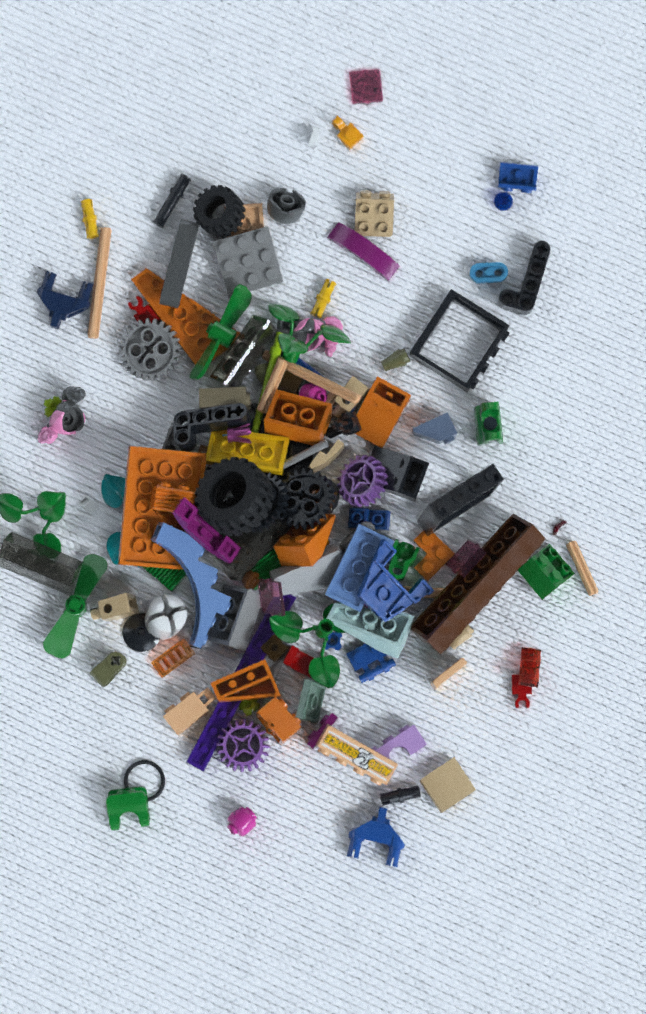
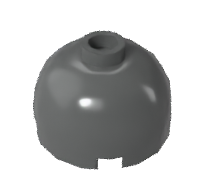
[267,188,306,224]

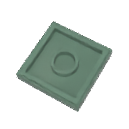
[296,679,326,724]

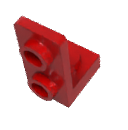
[283,645,314,679]

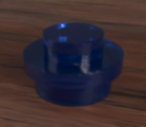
[494,192,513,211]

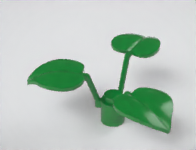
[268,304,351,363]
[0,491,66,563]
[269,602,346,688]

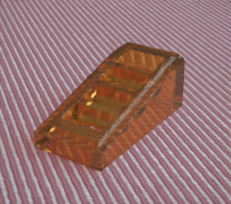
[151,639,195,678]

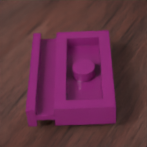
[306,713,338,749]

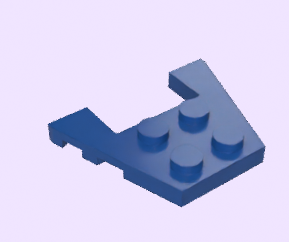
[357,539,434,622]

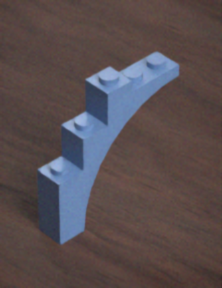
[151,522,231,648]

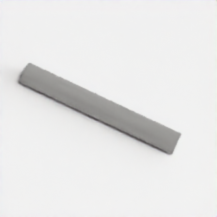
[283,439,329,470]

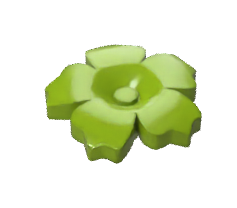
[43,396,62,417]
[239,699,260,716]

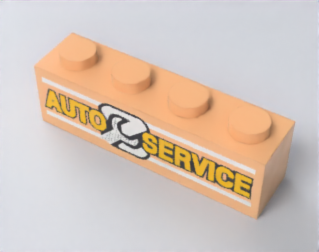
[316,724,398,786]

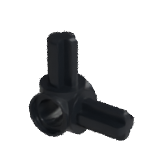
[326,411,362,439]

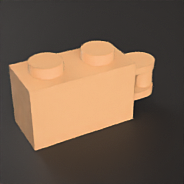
[163,688,217,736]

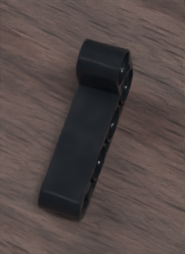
[498,240,551,315]
[174,403,252,452]

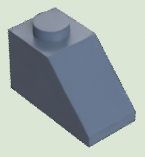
[412,412,457,445]

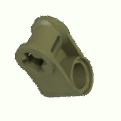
[89,652,127,688]

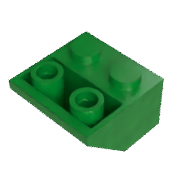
[517,544,575,600]

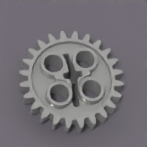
[119,318,182,381]

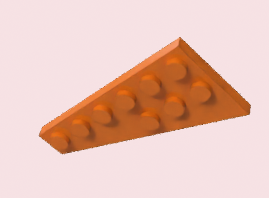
[131,268,246,365]

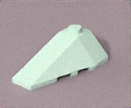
[326,603,414,659]

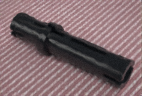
[152,173,192,229]

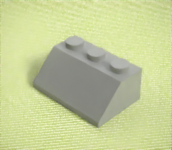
[207,584,264,652]

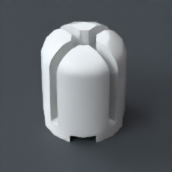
[144,594,188,640]

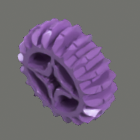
[337,455,388,507]
[216,719,270,772]

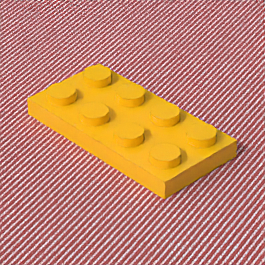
[206,430,289,475]

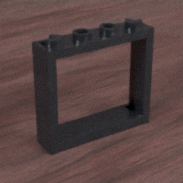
[409,289,510,393]
[417,464,504,536]

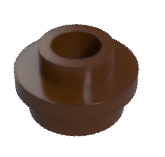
[242,570,259,589]

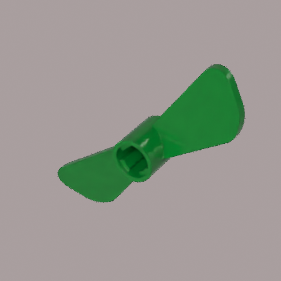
[189,284,252,380]
[43,554,108,659]

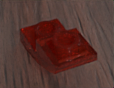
[518,647,541,688]

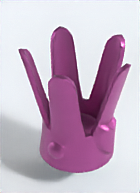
[222,423,252,443]

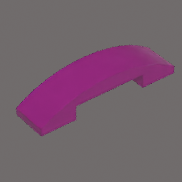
[327,222,400,281]
[173,497,241,564]

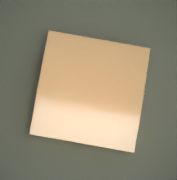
[309,440,344,473]
[419,757,476,813]

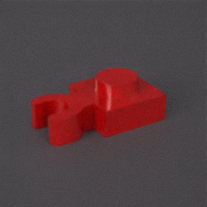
[128,296,161,324]
[511,674,532,709]

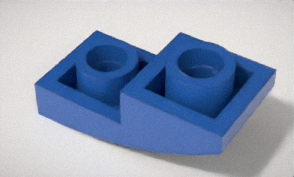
[348,508,391,531]

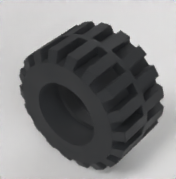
[193,185,246,238]

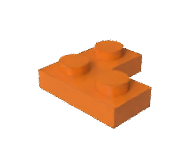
[413,530,455,582]

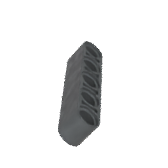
[159,219,199,309]

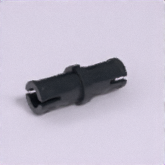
[380,785,421,806]

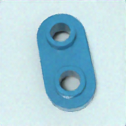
[469,262,508,284]

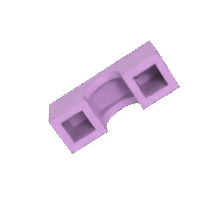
[371,724,427,759]

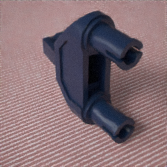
[36,271,94,330]

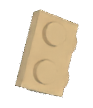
[355,190,394,237]

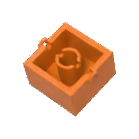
[256,696,301,746]

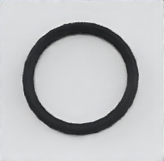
[124,760,165,802]

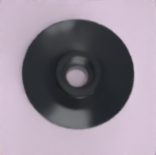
[122,613,160,652]

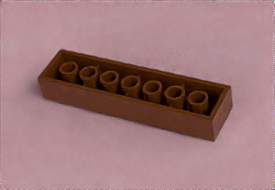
[410,513,546,655]

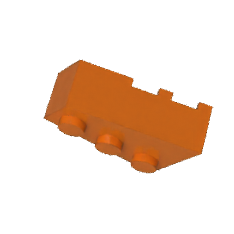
[211,660,281,703]

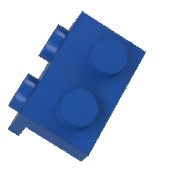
[498,161,539,193]

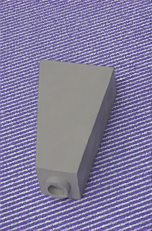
[267,543,342,597]

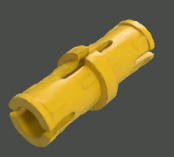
[80,199,99,239]
[310,279,336,319]

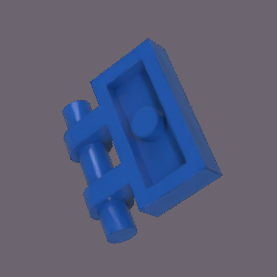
[346,644,396,683]

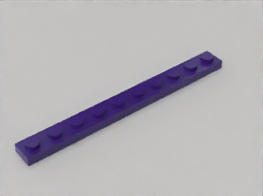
[187,594,296,771]

